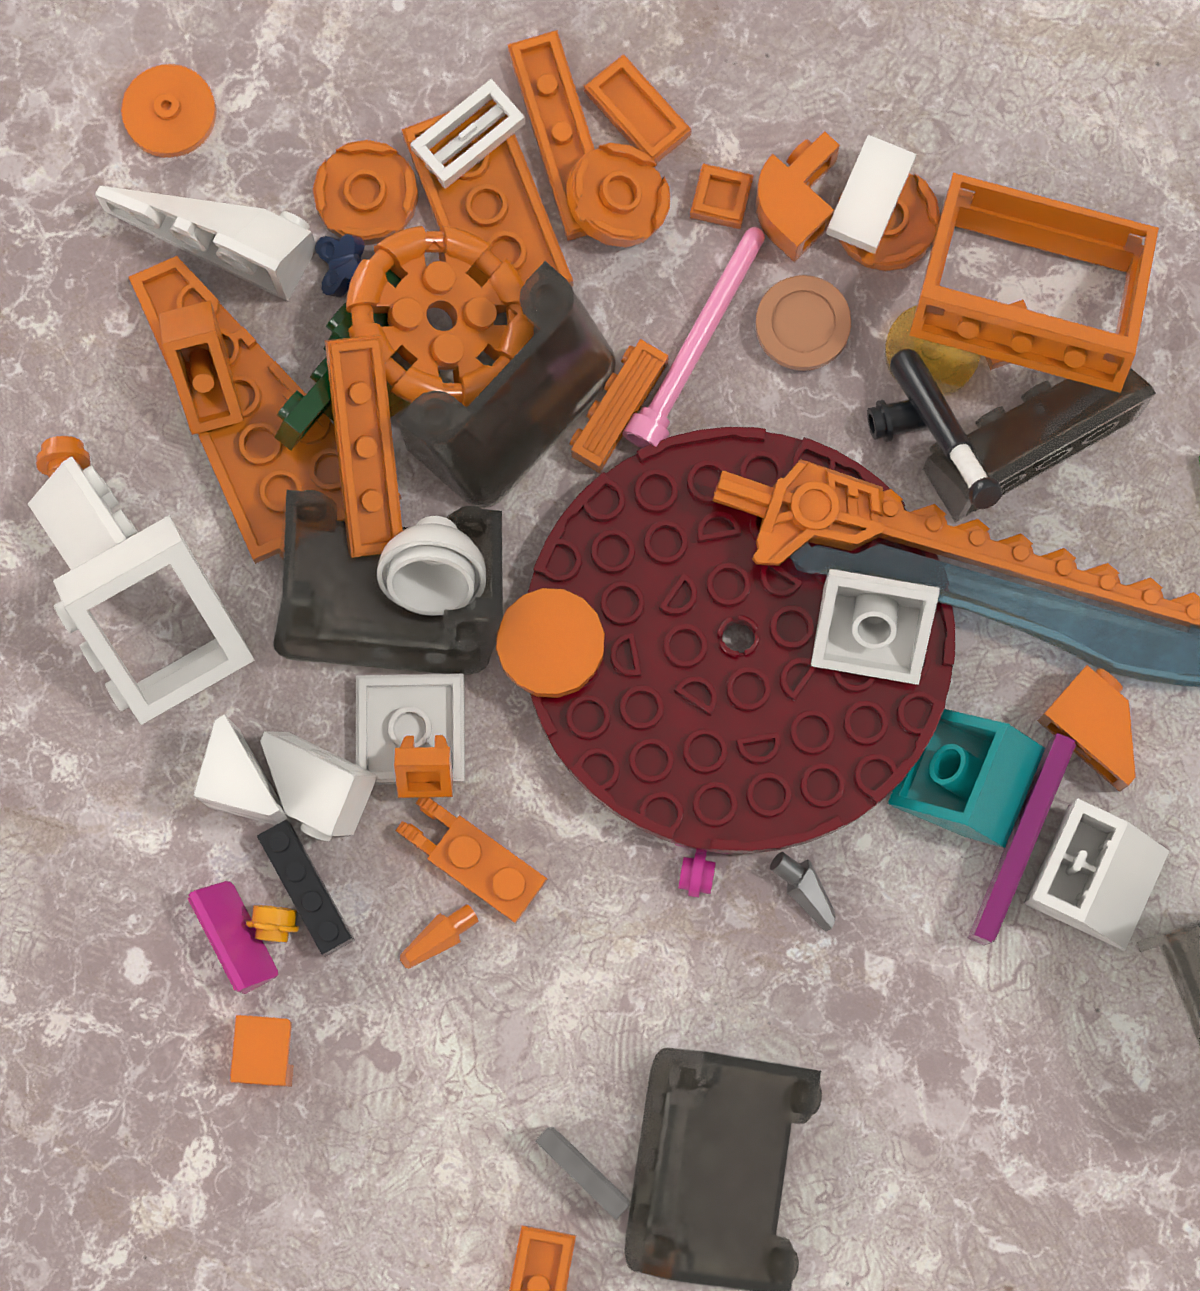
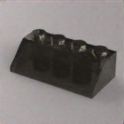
[923,367,1156,523]

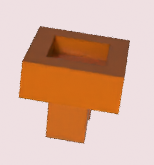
[394,735,453,798]

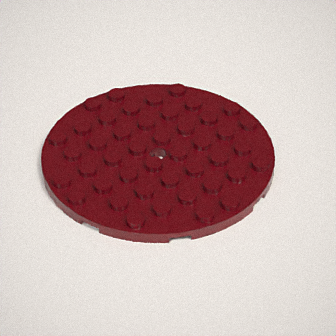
[528,427,955,854]

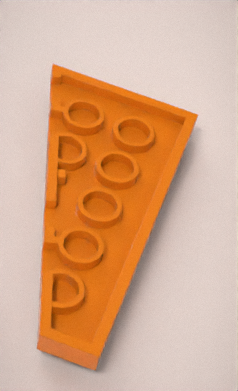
[129,256,402,564]

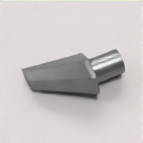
[770,852,835,932]

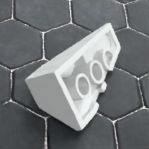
[95,186,316,301]

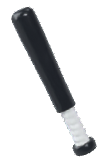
[890,349,1002,509]

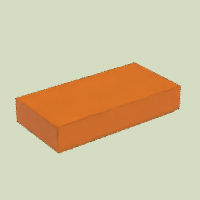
[584,54,691,164]

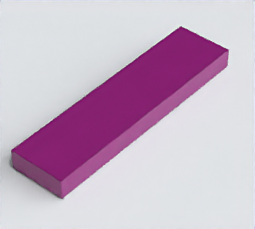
[967,733,1076,946]

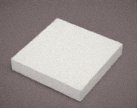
[356,674,465,785]

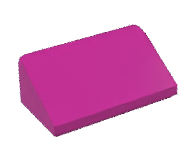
[187,881,278,994]

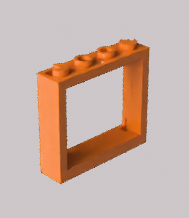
[909,173,1159,393]

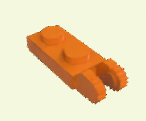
[395,797,548,924]

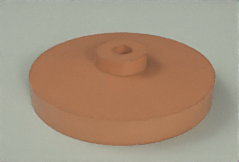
[755,275,851,371]

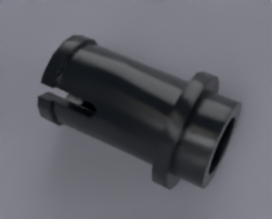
[867,399,927,442]

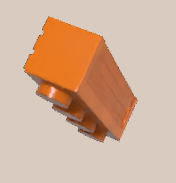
[569,339,669,474]

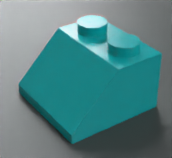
[887,709,1046,848]

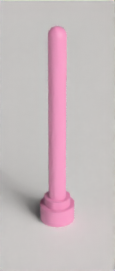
[622,227,765,448]

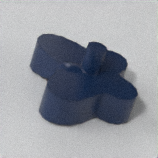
[315,234,365,298]

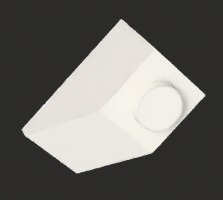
[260,731,378,841]

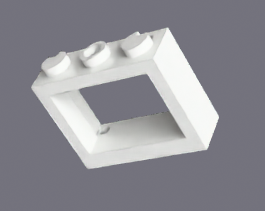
[53,515,255,725]

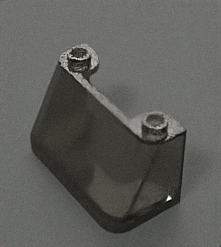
[397,261,616,508]
[273,490,503,675]
[624,1047,822,1291]

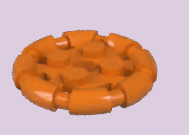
[346,226,534,410]

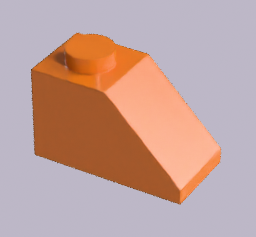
[159,300,244,435]
[1037,665,1136,792]

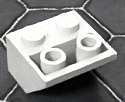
[28,456,138,570]
[1024,799,1169,951]

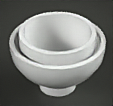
[377,516,486,616]

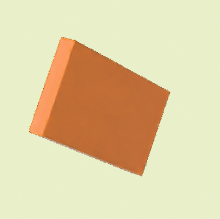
[401,99,574,314]

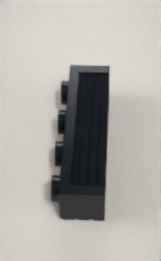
[257,819,355,957]

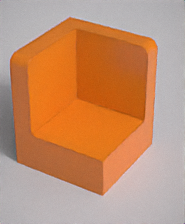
[230,1015,294,1087]

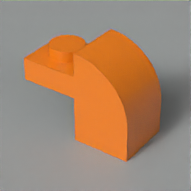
[756,131,840,262]

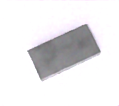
[535,1127,630,1220]

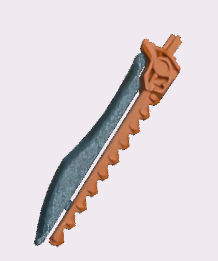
[712,459,1200,687]

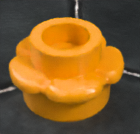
[246,905,300,942]

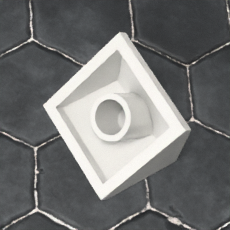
[811,569,939,685]
[193,715,292,825]

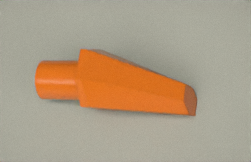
[400,904,479,969]

